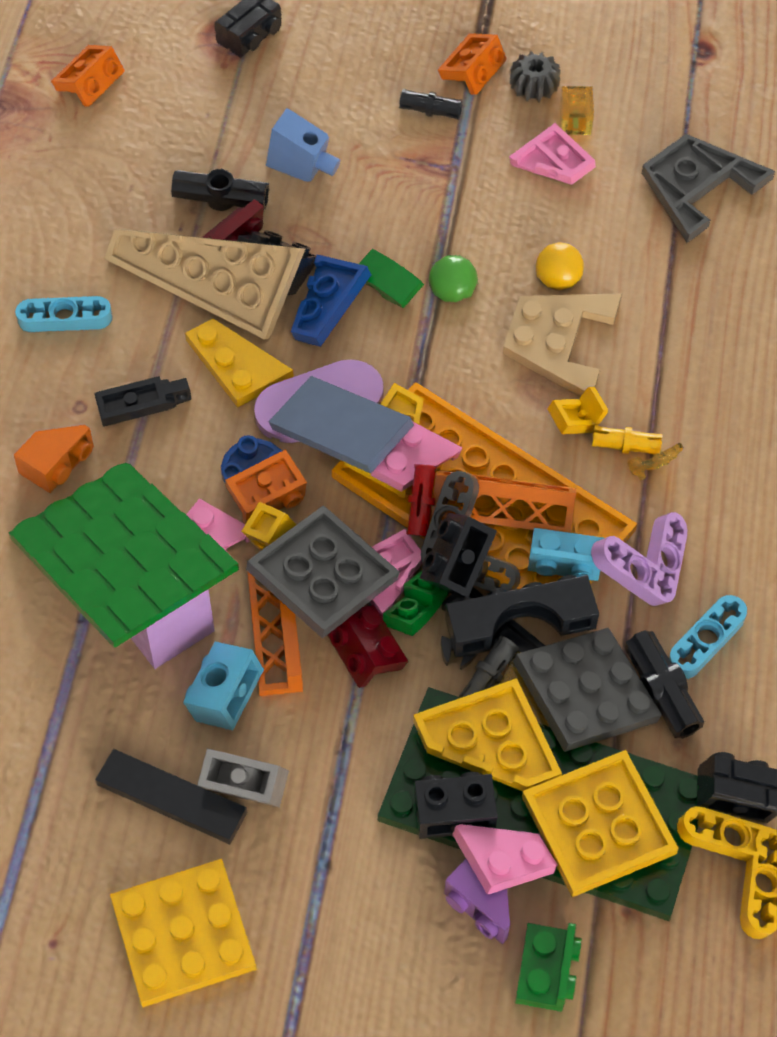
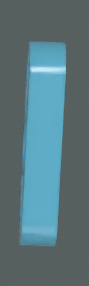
[15,296,112,332]
[669,595,747,679]

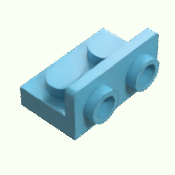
[528,528,604,581]

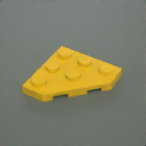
[413,678,562,791]

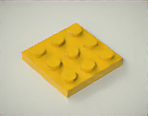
[522,750,679,897]
[110,858,257,1008]

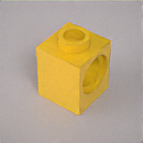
[241,502,297,551]

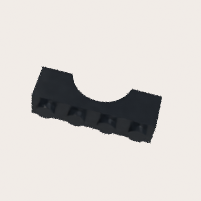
[445,575,599,658]

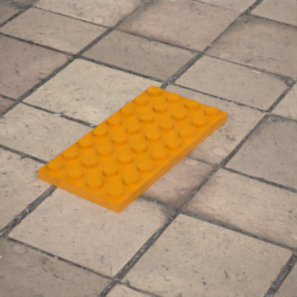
[331,382,637,589]

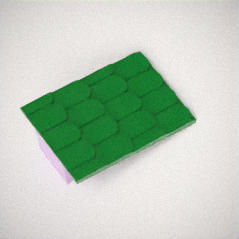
[8,463,239,669]

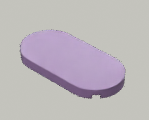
[254,360,383,443]

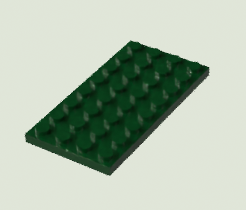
[377,687,699,921]

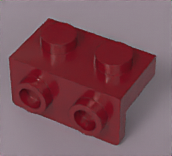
[201,199,264,241]
[327,605,408,688]

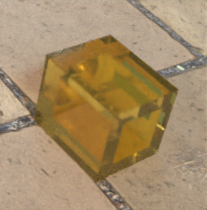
[560,86,594,135]

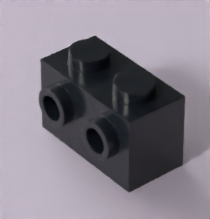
[420,513,497,597]
[414,772,498,839]

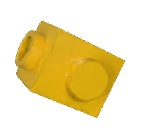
[547,387,608,435]

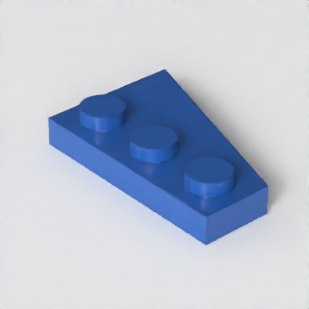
[291,254,371,347]

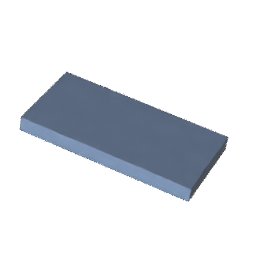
[268,376,414,474]

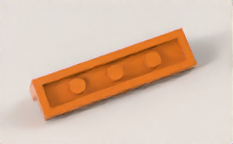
[431,470,576,533]
[247,571,303,696]

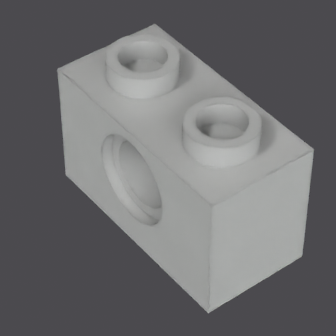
[197,748,289,808]

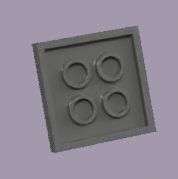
[246,505,400,639]
[513,628,662,752]

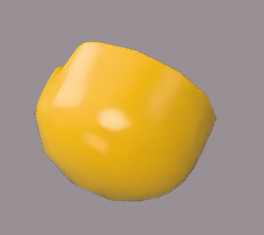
[536,242,584,290]

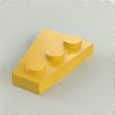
[185,318,294,408]

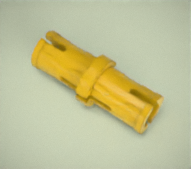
[592,425,663,456]

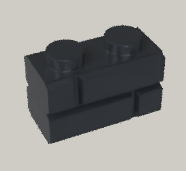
[214,0,282,58]
[697,752,777,823]

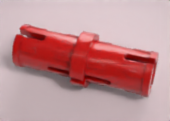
[406,464,437,537]

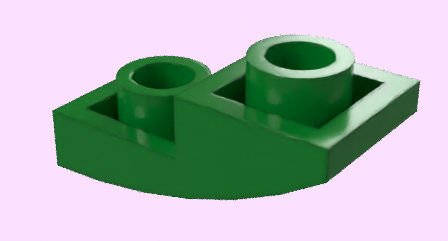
[359,248,424,308]
[383,570,449,636]

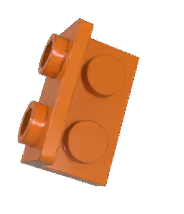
[438,33,506,95]
[51,45,125,107]
[225,449,307,524]

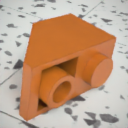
[14,425,94,493]

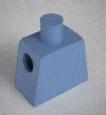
[266,108,341,182]

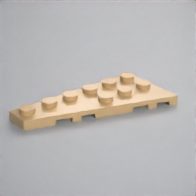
[104,229,305,340]

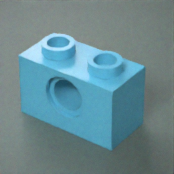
[183,641,264,731]

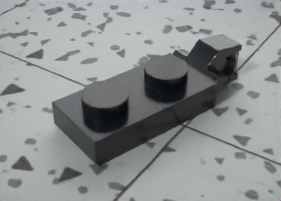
[94,376,191,427]

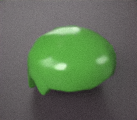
[429,255,478,302]

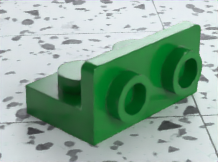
[515,923,582,1012]

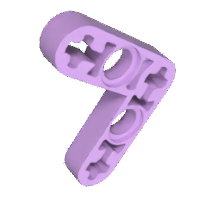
[591,512,688,606]

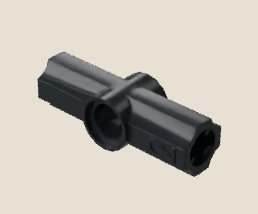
[171,169,269,211]
[624,630,705,739]

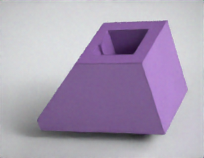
[444,859,510,944]

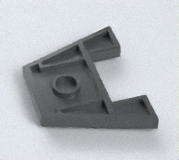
[642,134,775,243]

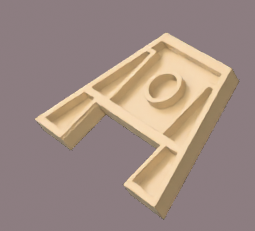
[503,293,622,397]

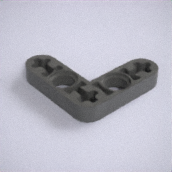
[421,471,521,592]

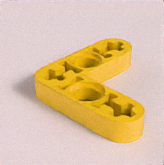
[677,806,777,939]

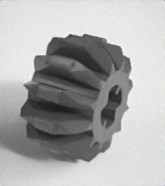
[510,51,561,102]

